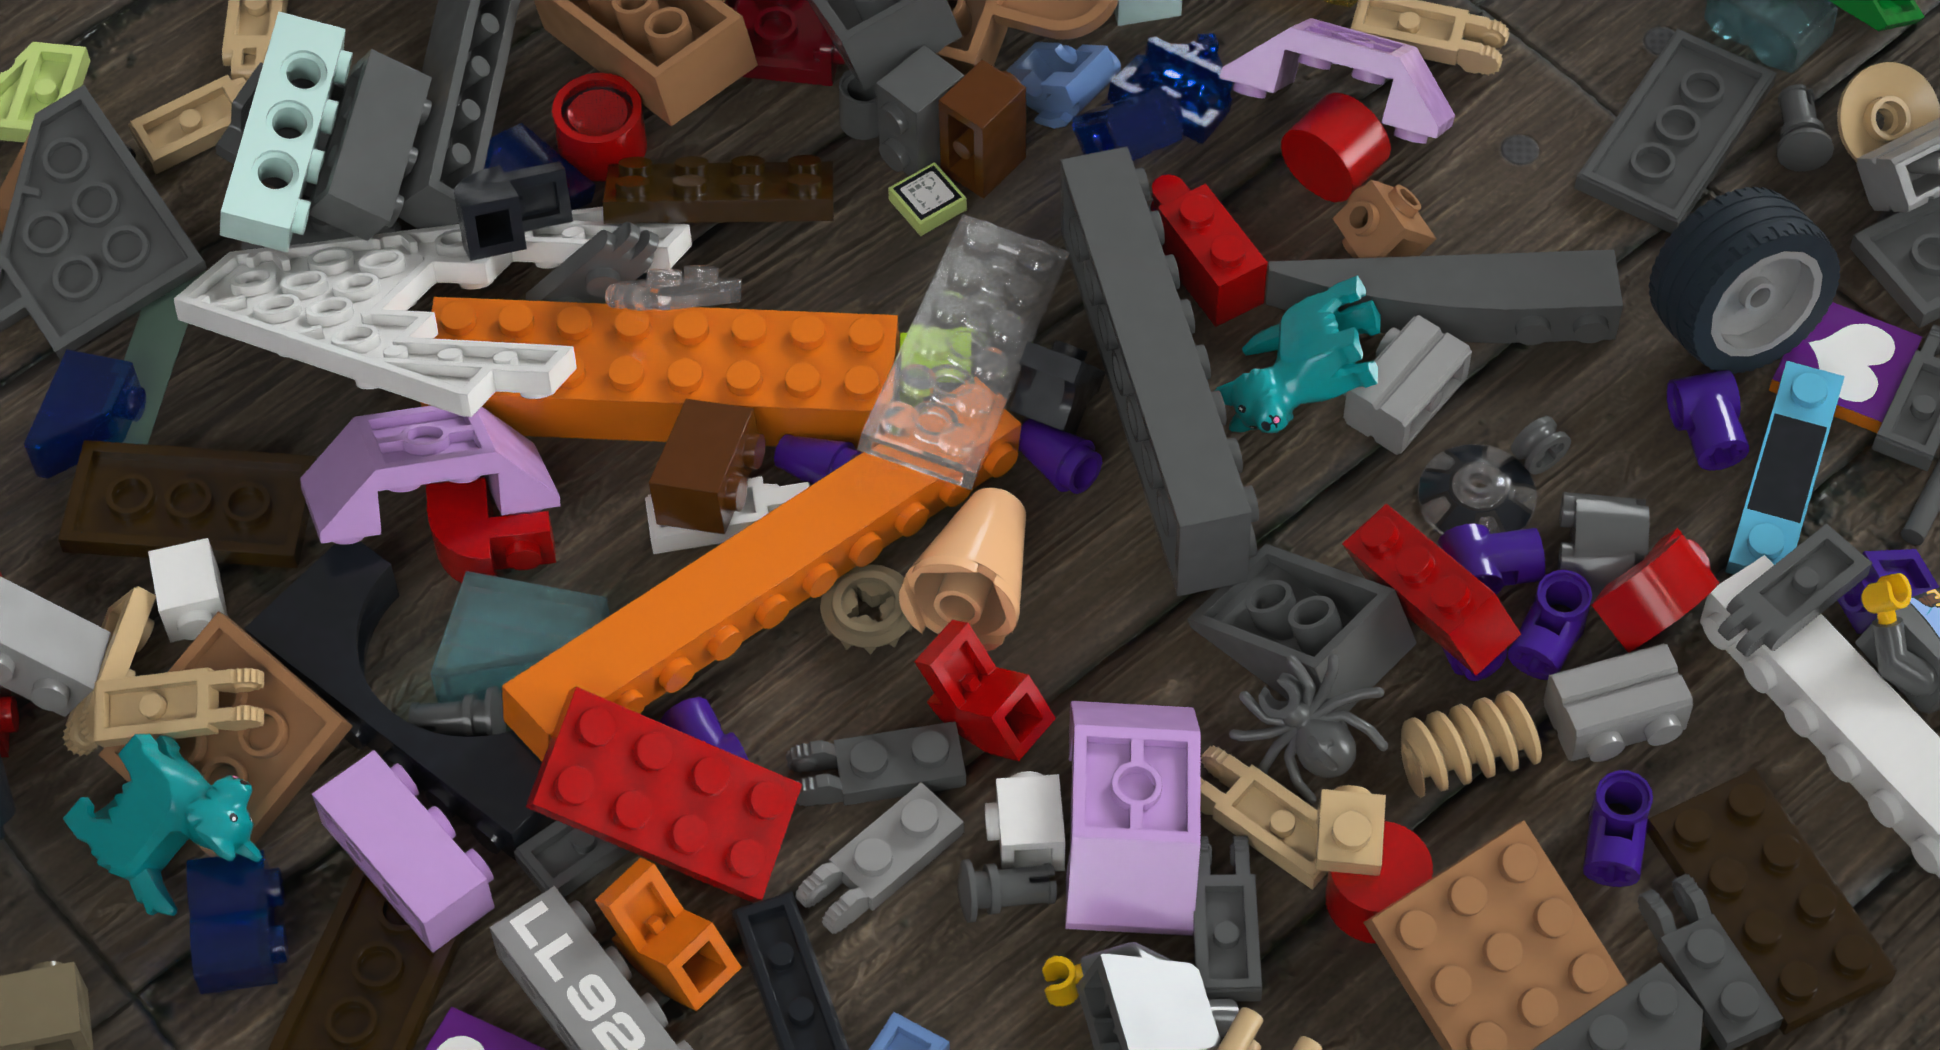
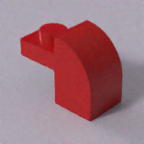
[426,478,556,590]
[1591,527,1720,653]
[914,619,1056,761]

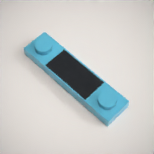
[1725,361,1845,574]

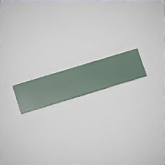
[96,270,206,444]

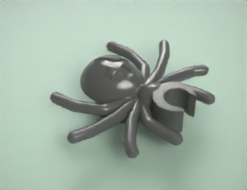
[1229,654,1388,804]

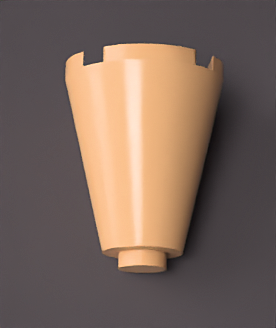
[899,488,1026,651]

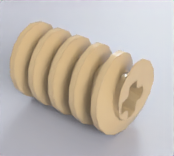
[1401,691,1542,798]

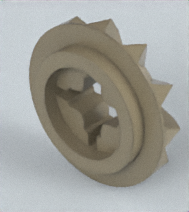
[820,564,913,655]

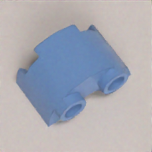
[1006,42,1121,129]

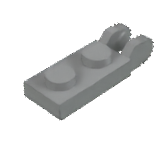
[795,782,964,934]

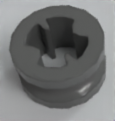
[1511,416,1571,475]

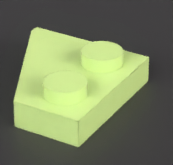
[0,42,91,143]

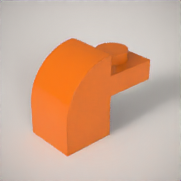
[595,857,742,1011]

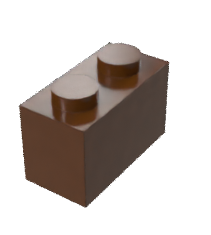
[938,60,1026,199]
[649,399,765,534]

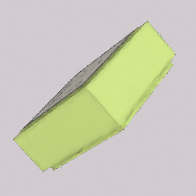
[888,162,967,236]

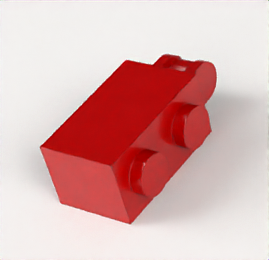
[1151,174,1268,327]

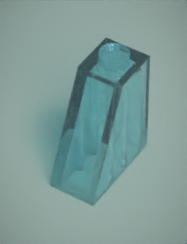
[430,571,610,702]

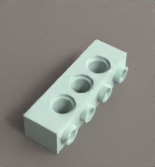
[220,11,353,253]

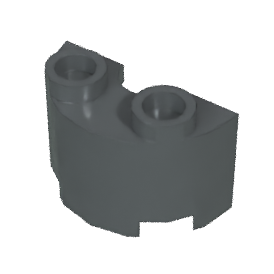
[1558,492,1650,604]

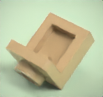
[1315,785,1386,876]

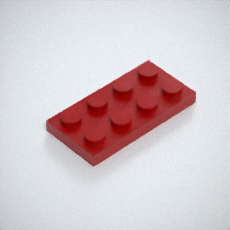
[526,686,802,903]

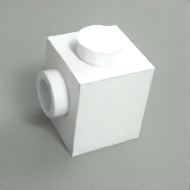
[985,771,1065,871]

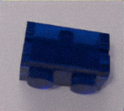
[1071,86,1184,161]

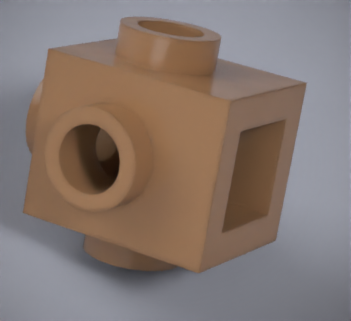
[1332,180,1436,258]

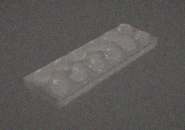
[857,214,1070,490]

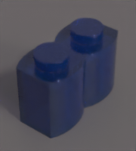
[187,850,289,994]

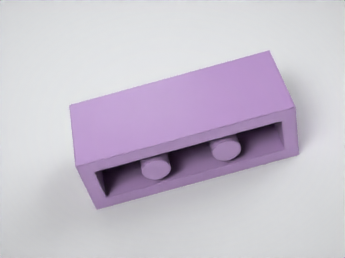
[312,750,495,953]

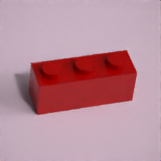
[1342,503,1521,676]

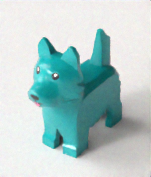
[1215,275,1381,433]
[63,734,262,916]

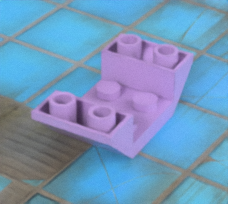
[1220,18,1455,144]
[300,406,560,544]
[1065,701,1201,936]

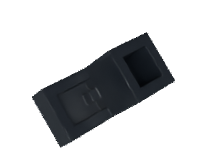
[454,161,573,261]

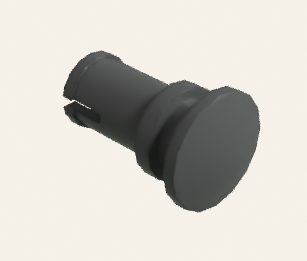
[1776,84,1834,172]
[409,686,507,737]
[957,859,1057,923]

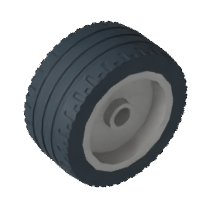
[1649,187,1840,374]

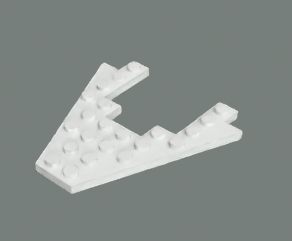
[174,207,692,417]

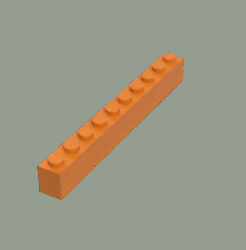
[502,380,1022,761]

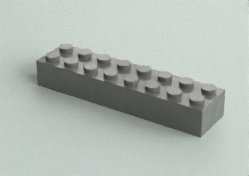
[1060,146,1259,596]

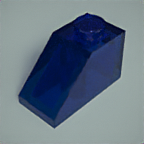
[24,349,146,479]

